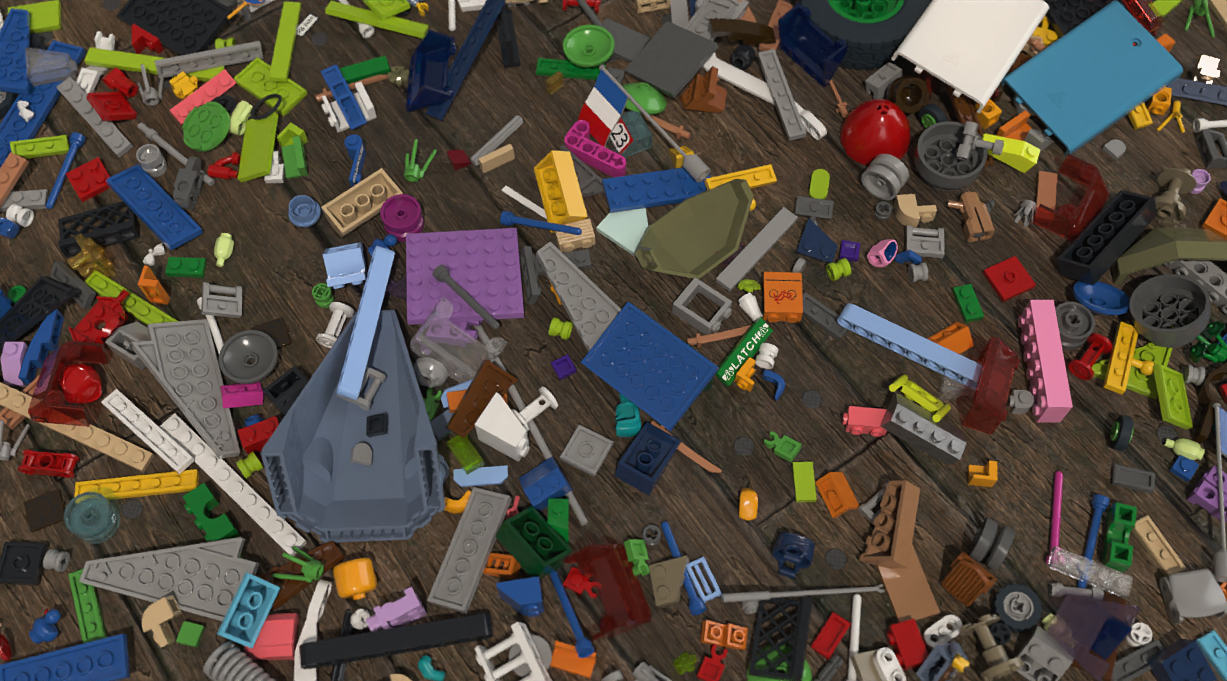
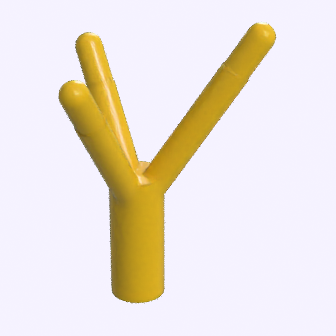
[1157,101,1185,133]

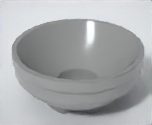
[413,357,448,388]

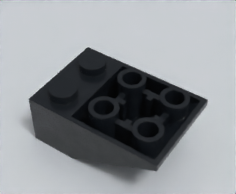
[263,366,308,417]

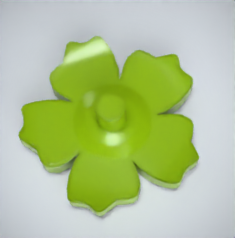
[737,279,761,293]

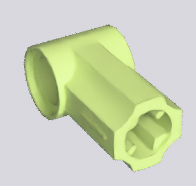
[228,100,253,136]

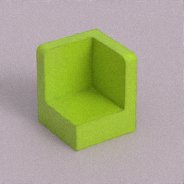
[277,123,308,147]

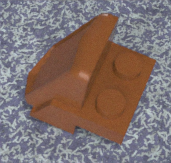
[680,66,727,113]
[941,551,997,607]

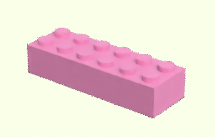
[1018,300,1073,423]

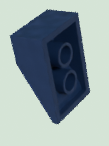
[615,422,681,496]

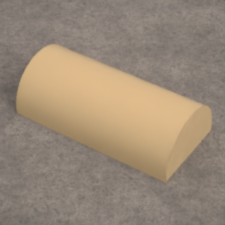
[321,168,403,237]

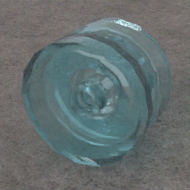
[64,492,120,544]

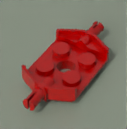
[67,289,130,358]

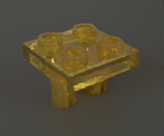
[67,233,116,279]

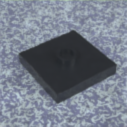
[0,542,48,586]

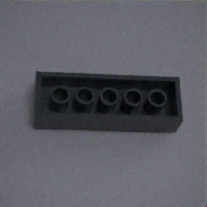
[1057,190,1157,285]

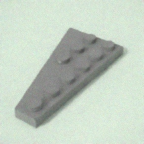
[536,242,622,352]

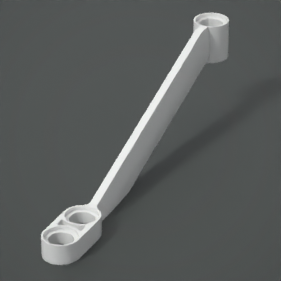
[701,52,827,140]
[294,579,332,681]

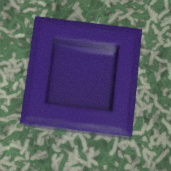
[839,240,860,262]
[551,354,577,380]

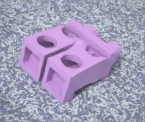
[365,586,427,632]

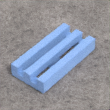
[686,557,722,603]

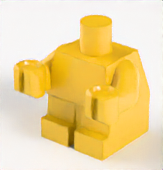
[169,71,198,100]

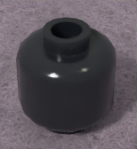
[731,44,756,70]

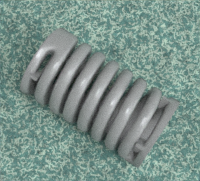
[203,642,276,681]

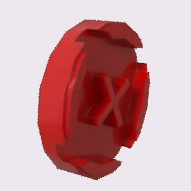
[94,313,126,347]

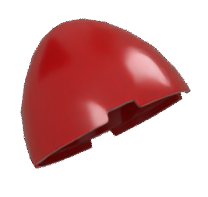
[840,99,911,166]

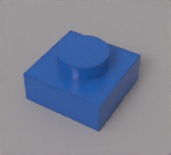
[1169,455,1200,482]

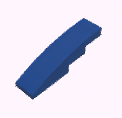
[321,64,367,130]
[18,309,64,386]

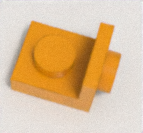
[734,357,756,392]

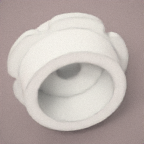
[351,609,370,630]

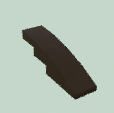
[708,18,776,44]

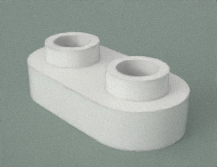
[923,615,962,650]
[873,648,906,681]

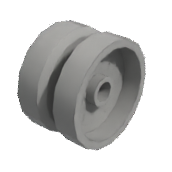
[861,154,909,200]

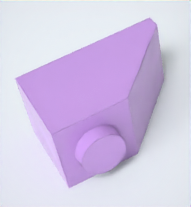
[0,342,29,387]

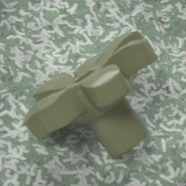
[387,66,410,86]

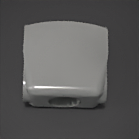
[1159,569,1227,625]

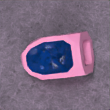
[867,239,898,267]

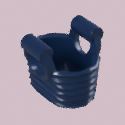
[772,532,815,579]

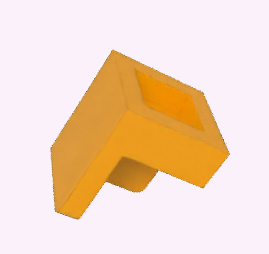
[968,461,997,487]

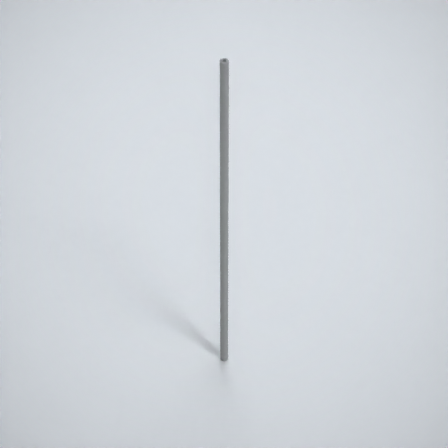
[474,325,589,526]

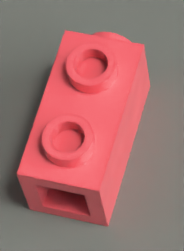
[842,406,887,437]

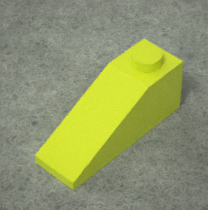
[982,133,1040,173]

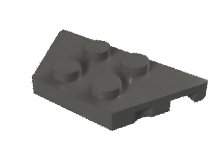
[560,145,604,198]

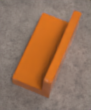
[996,110,1032,141]
[137,265,170,305]
[927,322,974,354]
[815,472,860,518]
[550,641,597,679]

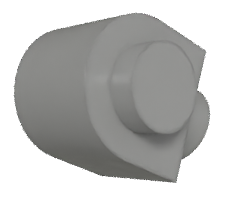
[1007,390,1034,414]

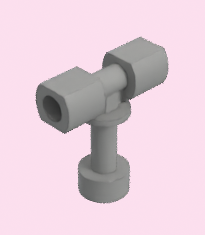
[956,121,1004,161]

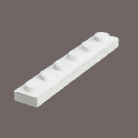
[101,389,195,475]

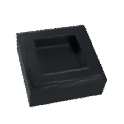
[366,413,388,437]

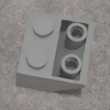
[105,322,150,370]
[1016,626,1076,681]

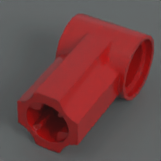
[102,67,139,98]

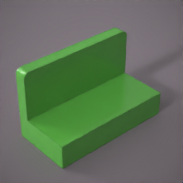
[282,136,308,179]

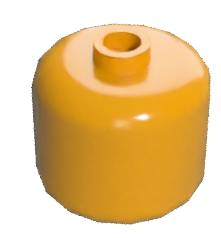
[333,558,377,600]

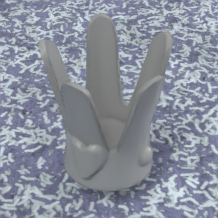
[1014,200,1037,227]

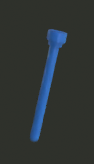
[46,132,86,209]
[500,211,582,235]
[1077,494,1110,588]
[661,521,707,616]
[550,571,594,658]

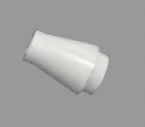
[738,293,763,322]

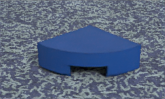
[895,250,922,264]

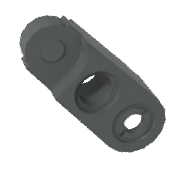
[173,156,205,210]

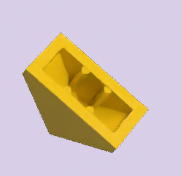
[668,146,694,169]

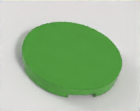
[182,101,230,152]

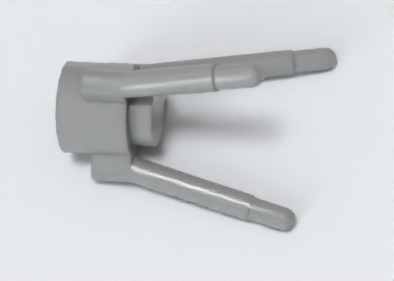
[137,64,165,106]
[0,420,30,461]
[633,662,672,681]

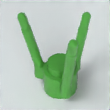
[1184,0,1215,38]
[404,139,437,182]
[272,546,324,583]

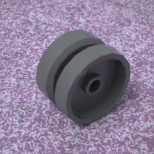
[1055,302,1095,351]
[968,517,1016,571]

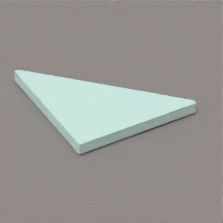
[596,208,648,258]

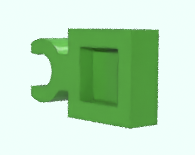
[423,388,442,422]
[764,431,802,462]
[624,539,650,576]

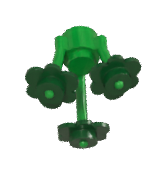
[1189,321,1227,363]

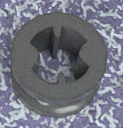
[874,201,892,220]
[642,525,661,546]

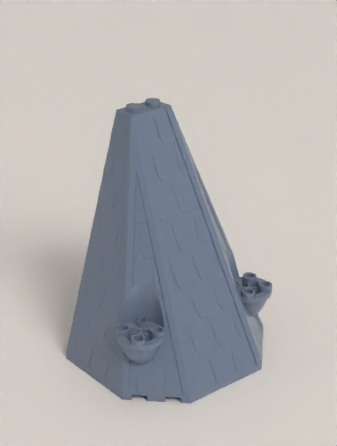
[261,310,449,543]

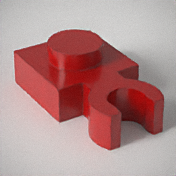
[563,566,602,599]
[697,644,727,681]

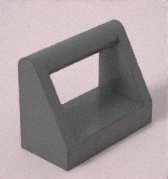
[1195,129,1227,169]

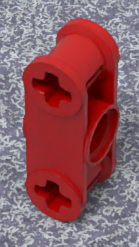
[17,450,80,478]

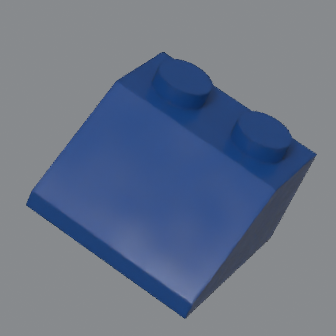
[519,457,573,512]
[496,577,544,617]

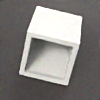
[475,393,530,462]

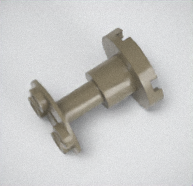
[1154,168,1197,226]
[959,614,1025,681]

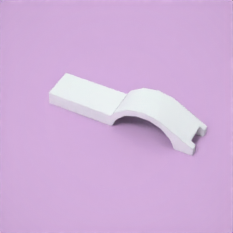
[76,31,115,95]

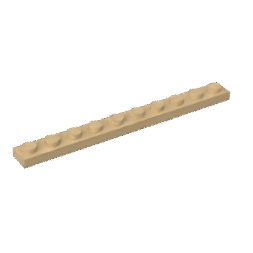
[0,382,155,473]

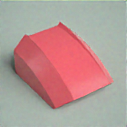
[244,613,300,660]

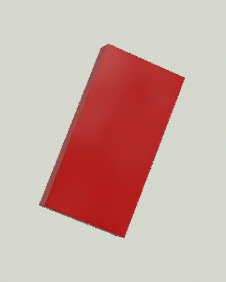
[810,612,851,660]

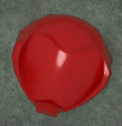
[59,363,102,404]

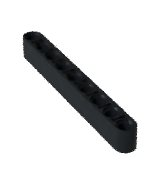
[299,614,493,669]

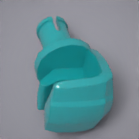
[615,393,641,437]

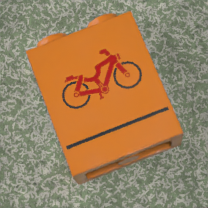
[762,272,803,323]

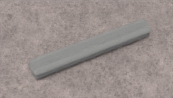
[470,115,523,165]

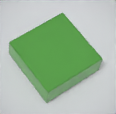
[176,621,206,648]

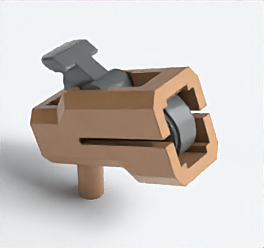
[947,191,995,242]

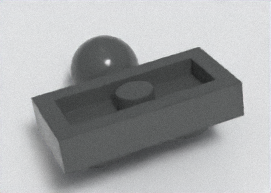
[794,196,834,228]

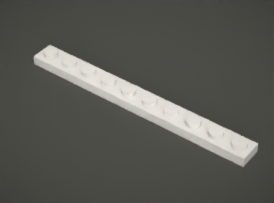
[159,413,307,556]

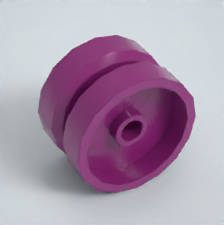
[380,194,424,242]

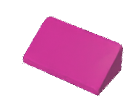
[220,382,263,408]

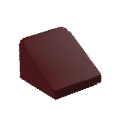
[446,150,471,171]

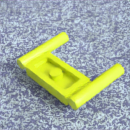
[889,374,951,422]

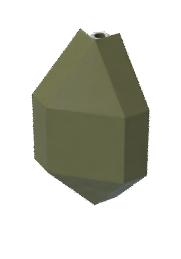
[635,179,754,279]
[1111,228,1227,284]

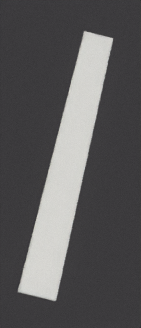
[502,186,547,219]

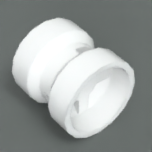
[6,204,34,227]
[755,343,779,369]

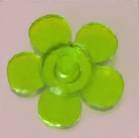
[673,652,697,674]

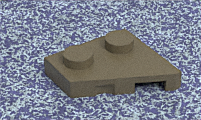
[649,556,689,607]

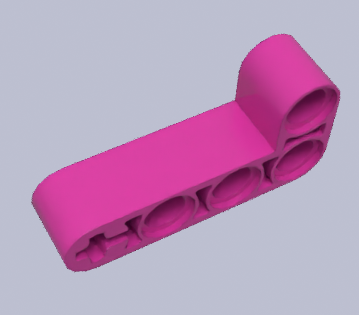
[564,120,626,177]

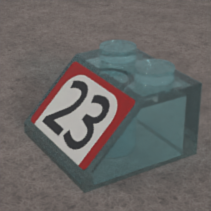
[609,110,652,158]

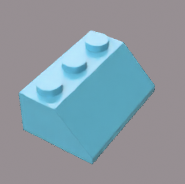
[217,572,280,648]

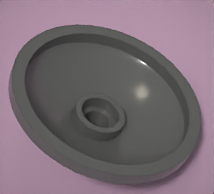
[219,330,278,384]

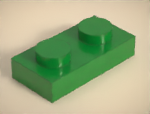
[165,257,207,278]
[952,284,984,323]

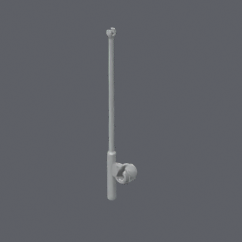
[722,584,885,614]

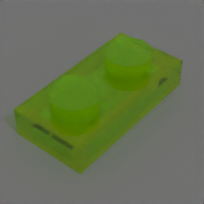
[446,436,484,475]

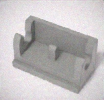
[865,62,902,99]

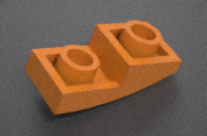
[700,620,748,650]

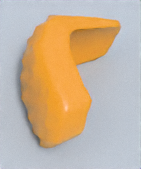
[739,488,758,521]
[444,490,471,514]

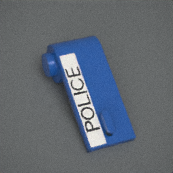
[344,135,366,188]

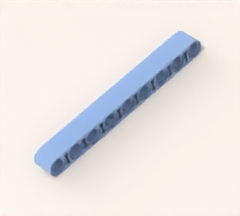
[336,245,395,400]
[837,303,1006,398]

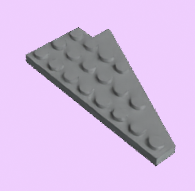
[132,319,240,459]
[79,537,259,621]

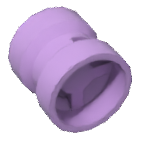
[1190,169,1211,194]

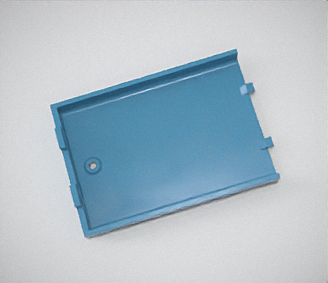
[1001,0,1183,157]

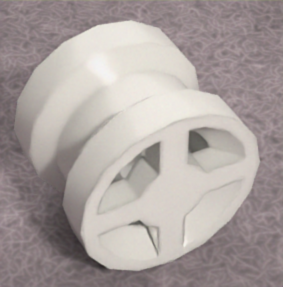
[1125,622,1152,648]

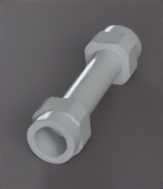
[1049,583,1104,601]

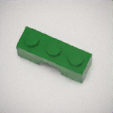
[182,483,240,542]
[1102,502,1137,573]

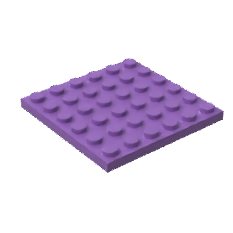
[406,228,524,325]

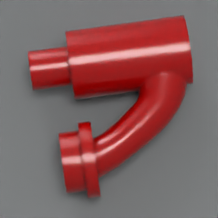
[208,152,241,180]

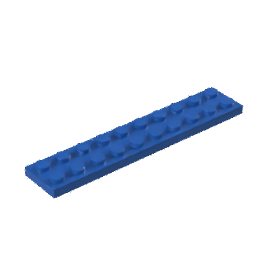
[0,40,86,168]

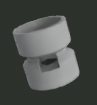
[136,144,168,177]

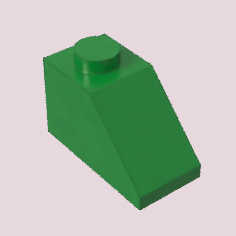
[548,499,570,546]

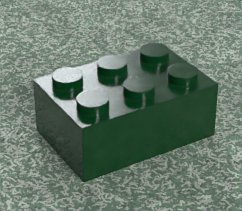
[495,506,573,580]

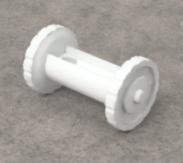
[316,302,354,349]
[511,386,558,431]

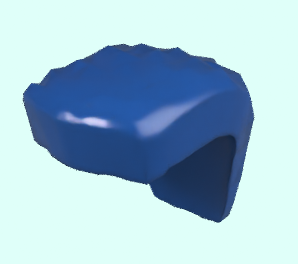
[0,217,20,239]
[762,369,786,401]

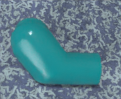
[418,655,445,681]

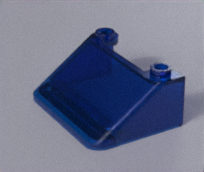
[778,3,847,88]
[405,30,456,112]

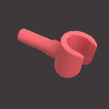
[505,496,520,520]

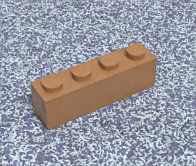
[859,480,920,569]

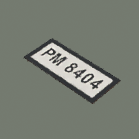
[296,13,320,38]

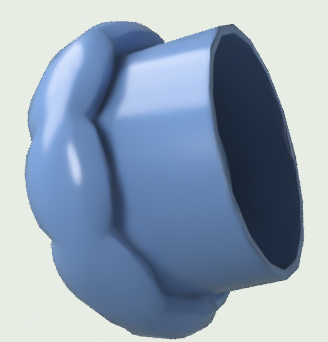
[288,195,321,228]

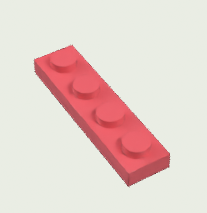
[169,69,236,125]

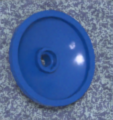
[1072,281,1130,316]

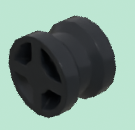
[989,623,1011,646]

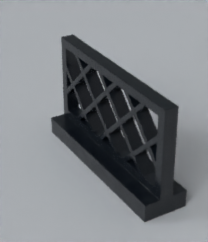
[496,3,521,69]
[58,201,139,258]
[749,598,812,681]

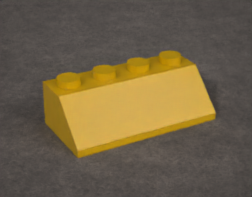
[534,150,587,233]

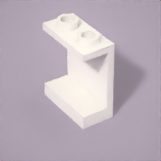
[321,82,377,132]

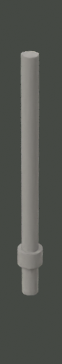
[138,123,215,186]

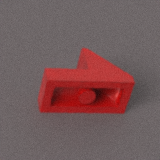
[132,24,164,54]

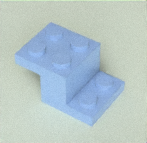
[323,242,368,289]

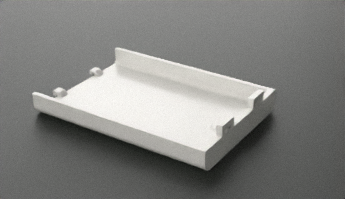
[891,0,1049,114]

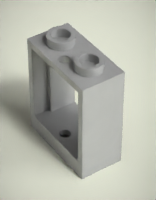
[672,277,732,335]

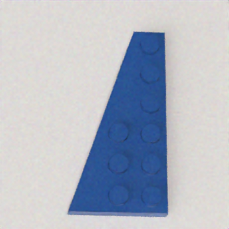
[0,8,30,94]

